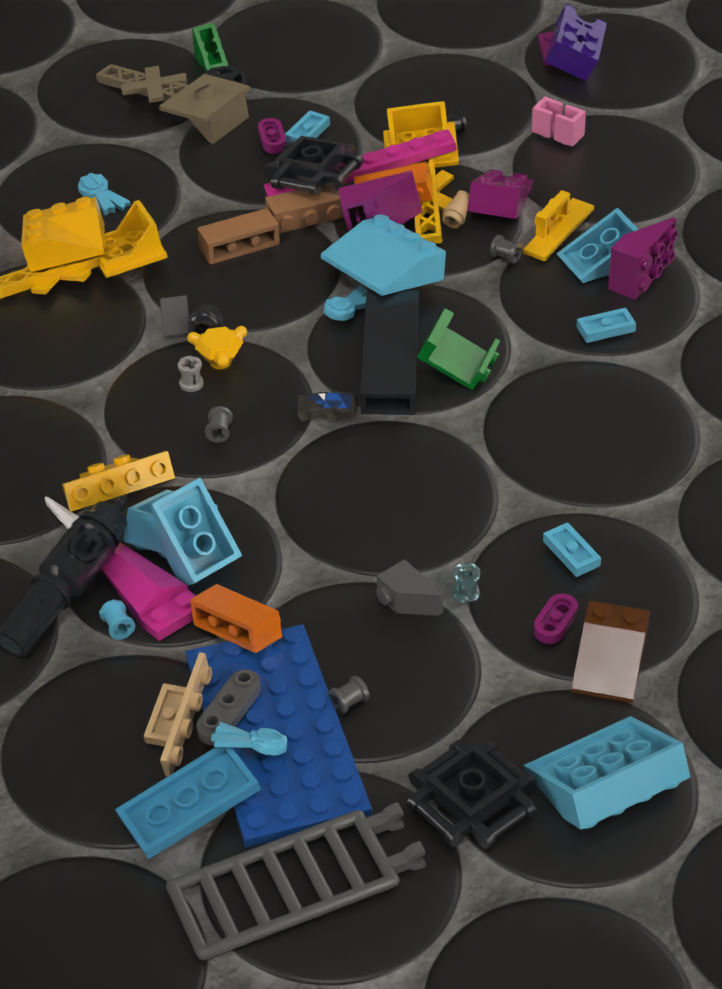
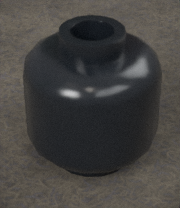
[187,304,224,335]

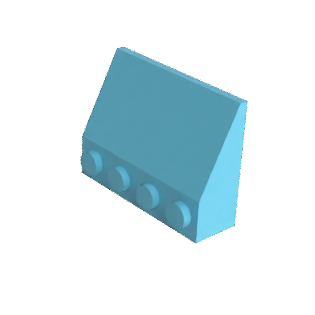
[321,215,446,296]
[524,716,691,830]

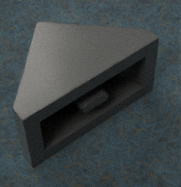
[160,295,189,339]

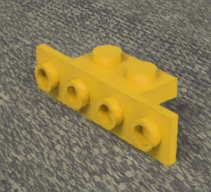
[523,190,594,261]
[62,451,175,512]

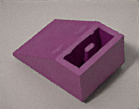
[339,170,422,232]
[467,170,533,219]
[608,217,678,300]

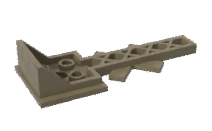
[96,64,250,144]

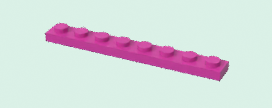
[264,129,457,197]

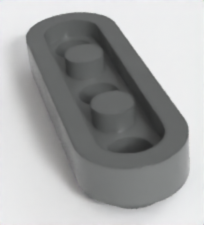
[197,670,261,745]

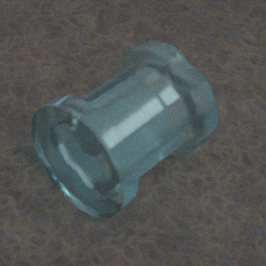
[453,563,480,603]

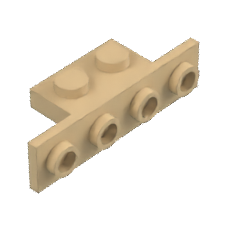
[143,652,212,776]

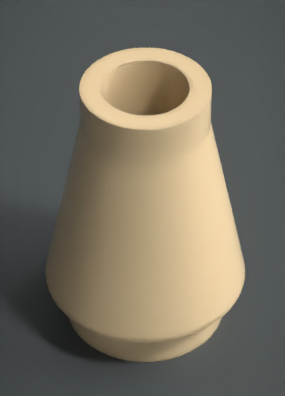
[442,191,469,228]

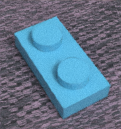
[285,110,330,143]
[576,308,636,343]
[543,522,601,577]

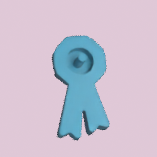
[78,173,130,216]
[324,286,368,321]
[211,722,287,755]

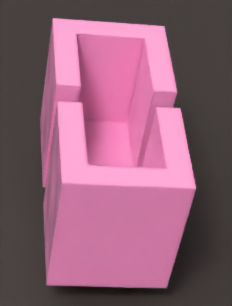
[532,97,586,147]

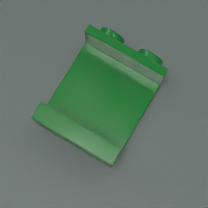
[417,308,500,390]

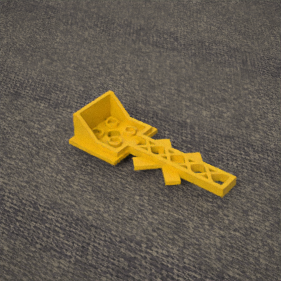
[383,101,459,244]
[0,200,168,299]

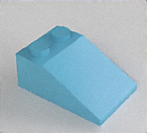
[557,208,639,283]
[150,478,242,586]
[123,490,218,558]

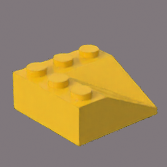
[21,197,105,272]

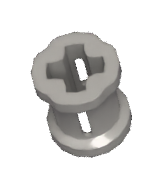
[177,356,204,392]

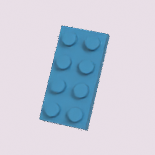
[115,747,261,860]

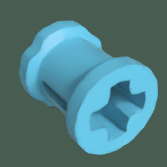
[99,600,135,640]

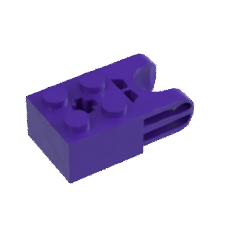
[545,3,607,81]

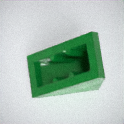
[192,22,228,71]

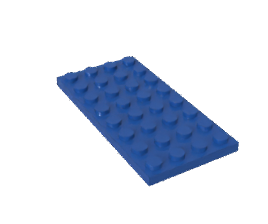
[185,624,372,848]

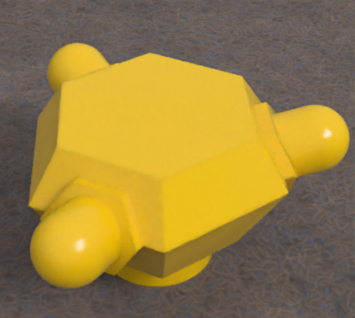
[187,326,247,369]

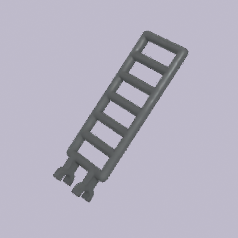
[166,802,426,961]

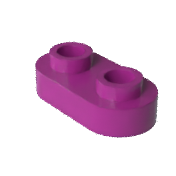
[258,118,286,154]
[534,594,578,644]

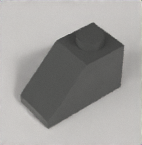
[376,559,443,616]

